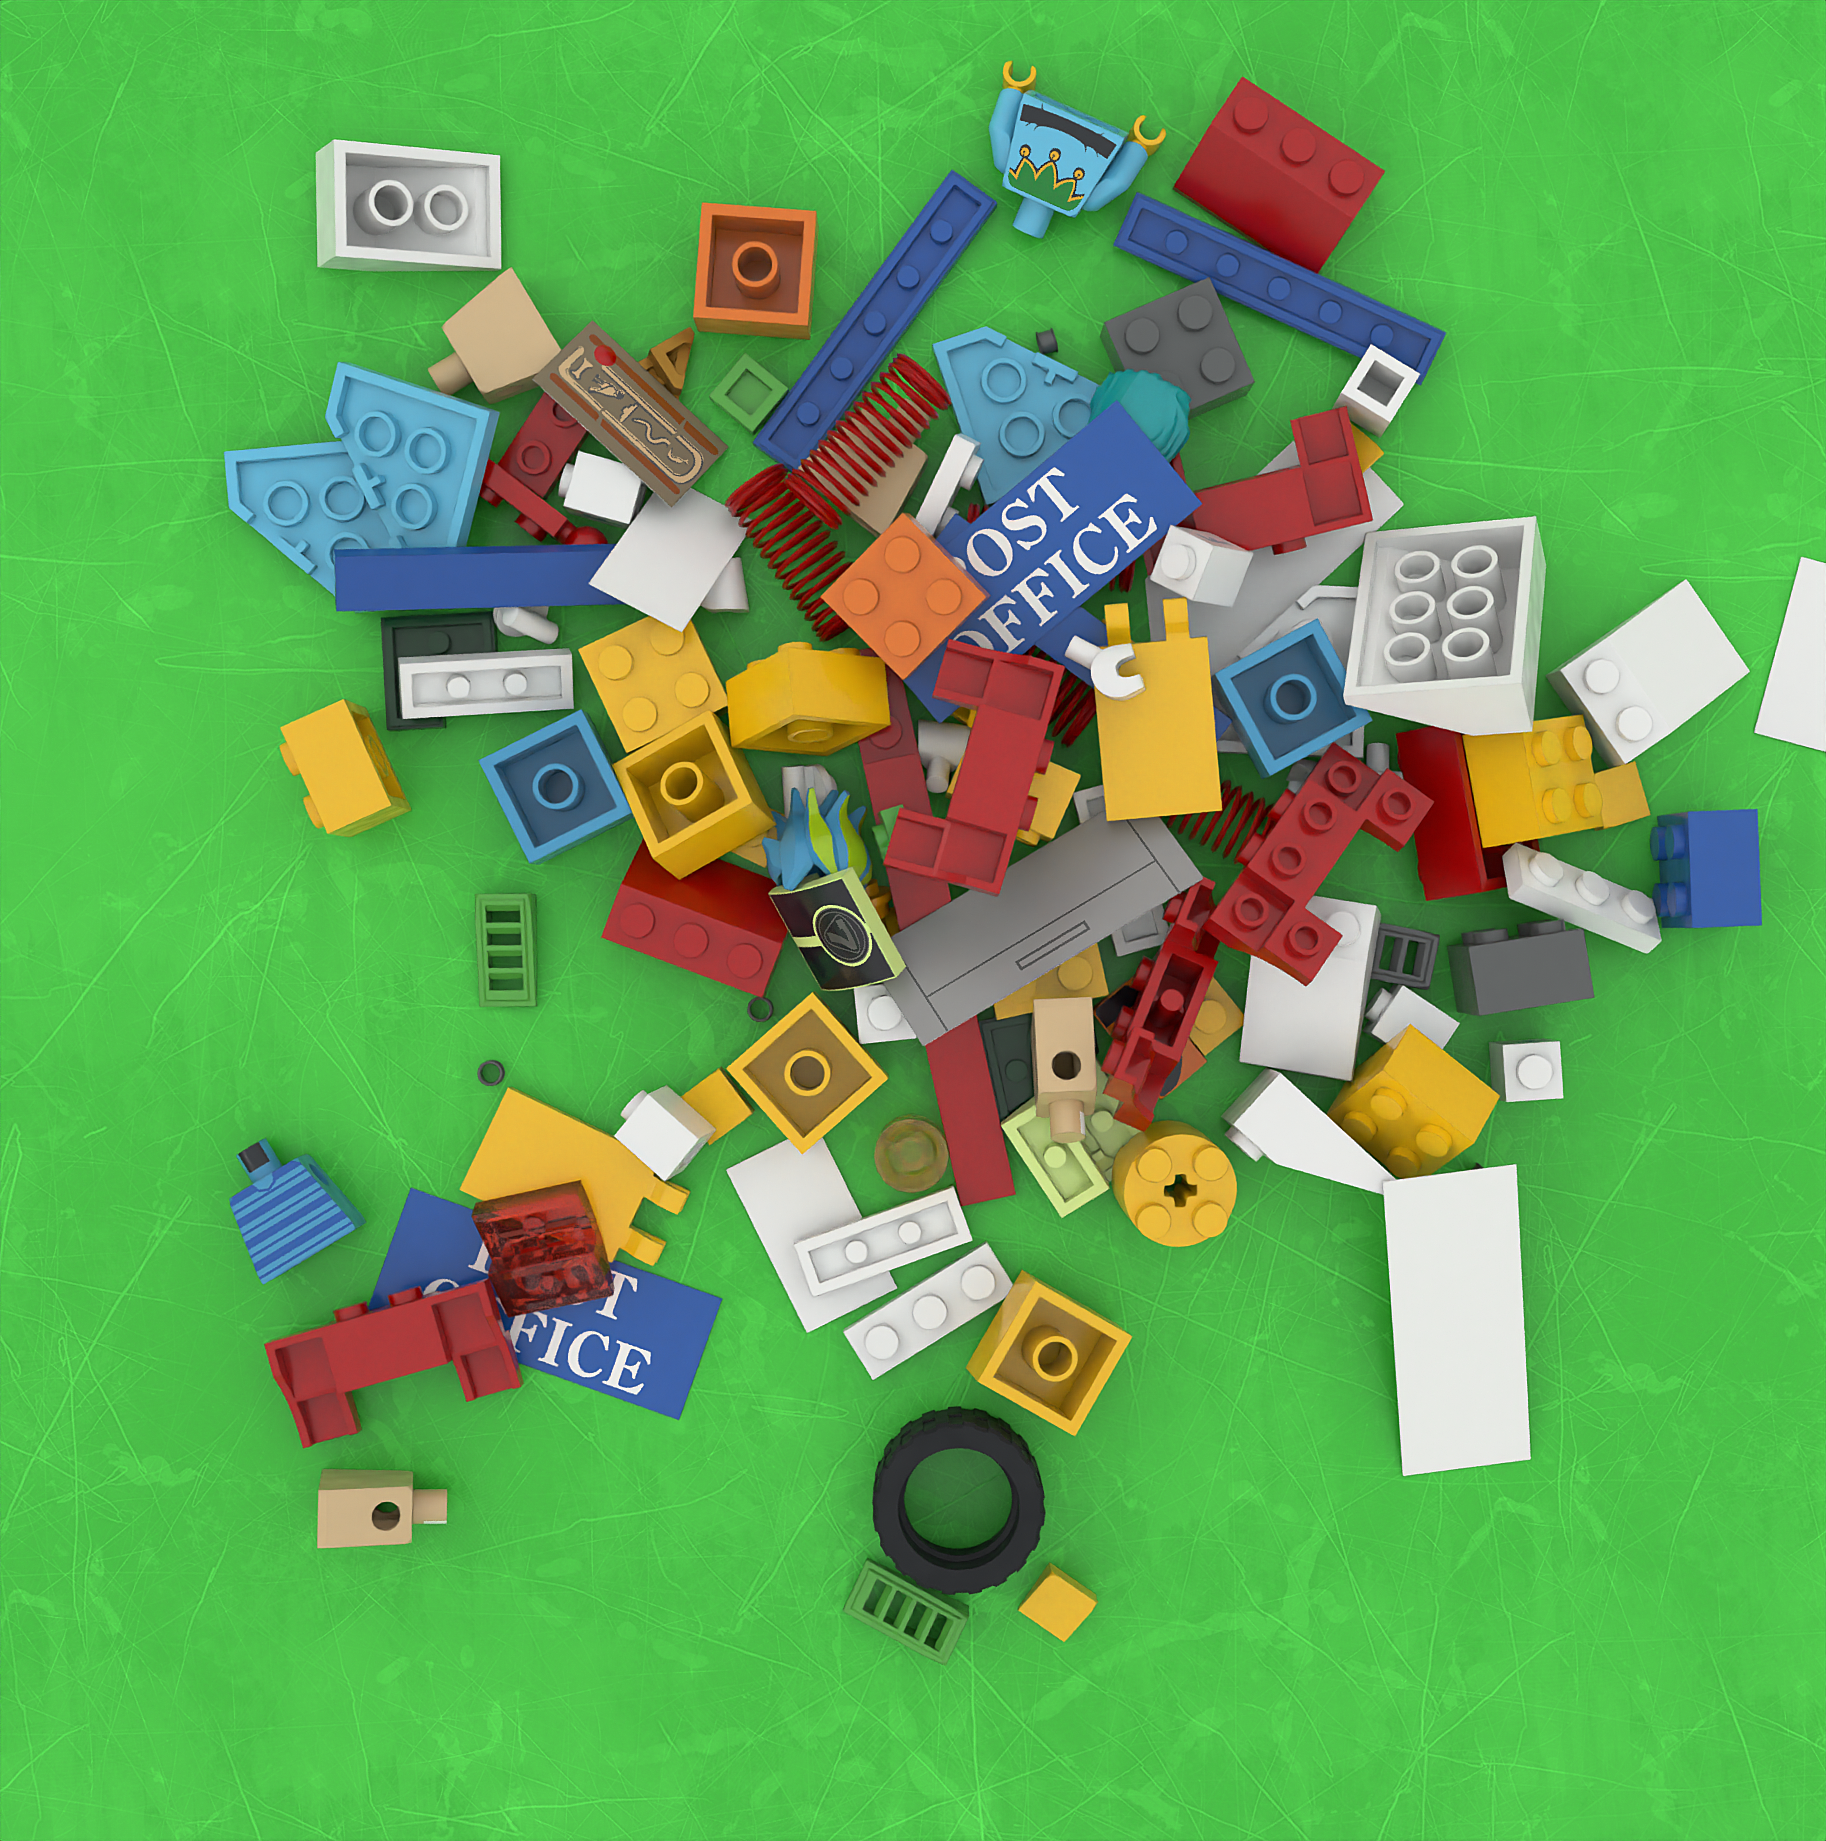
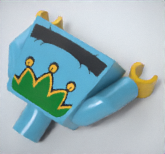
[989,61,1166,238]

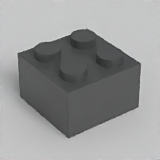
[1100,277,1255,420]
[1447,919,1595,1016]

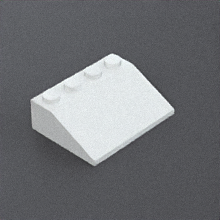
[1343,516,1546,736]

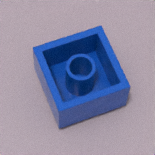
[1650,809,1762,928]

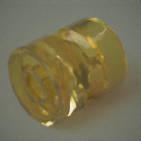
[874,1113,949,1193]

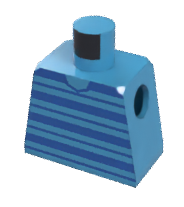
[229,1138,367,1285]

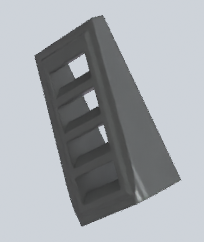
[1370,923,1440,990]

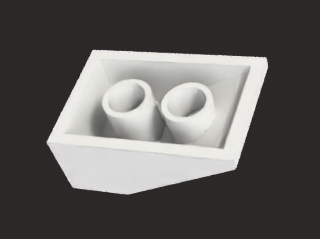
[316,139,501,271]
[1545,579,1750,768]
[1239,896,1381,1082]
[1221,1067,1396,1195]

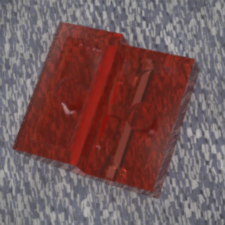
[471,1180,615,1318]

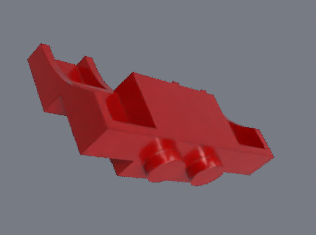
[1143,406,1373,576]
[883,639,1065,897]
[1202,742,1434,986]
[1101,877,1220,1132]
[264,1278,524,1448]

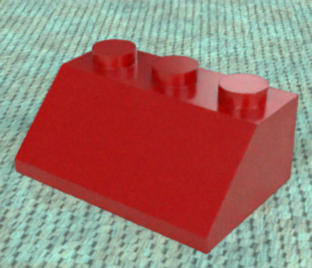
[1173,76,1385,273]
[1396,726,1540,901]
[601,838,789,998]

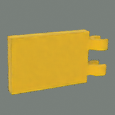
[1094,597,1222,821]
[459,1087,691,1266]

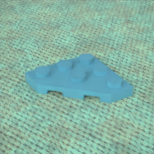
[932,326,1100,507]
[325,362,500,548]
[224,441,391,613]

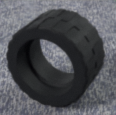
[872,1406,1046,1595]

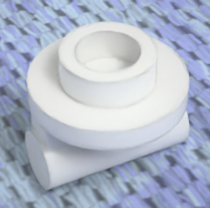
[493,606,559,644]
[781,764,837,819]

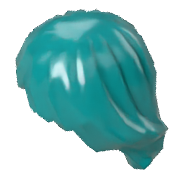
[1087,368,1192,463]

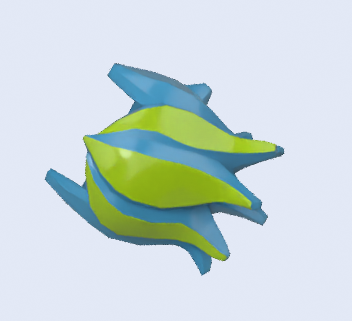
[762,787,873,891]

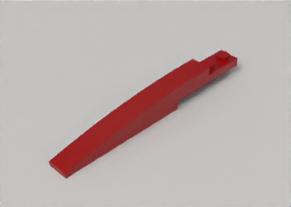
[858,648,1016,1207]

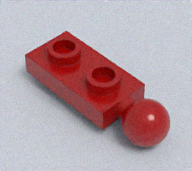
[497,345,617,500]
[479,458,608,545]

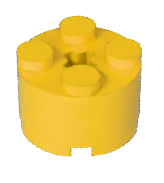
[1111,1120,1237,1247]

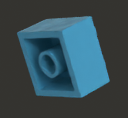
[1211,618,1373,779]
[478,709,634,865]

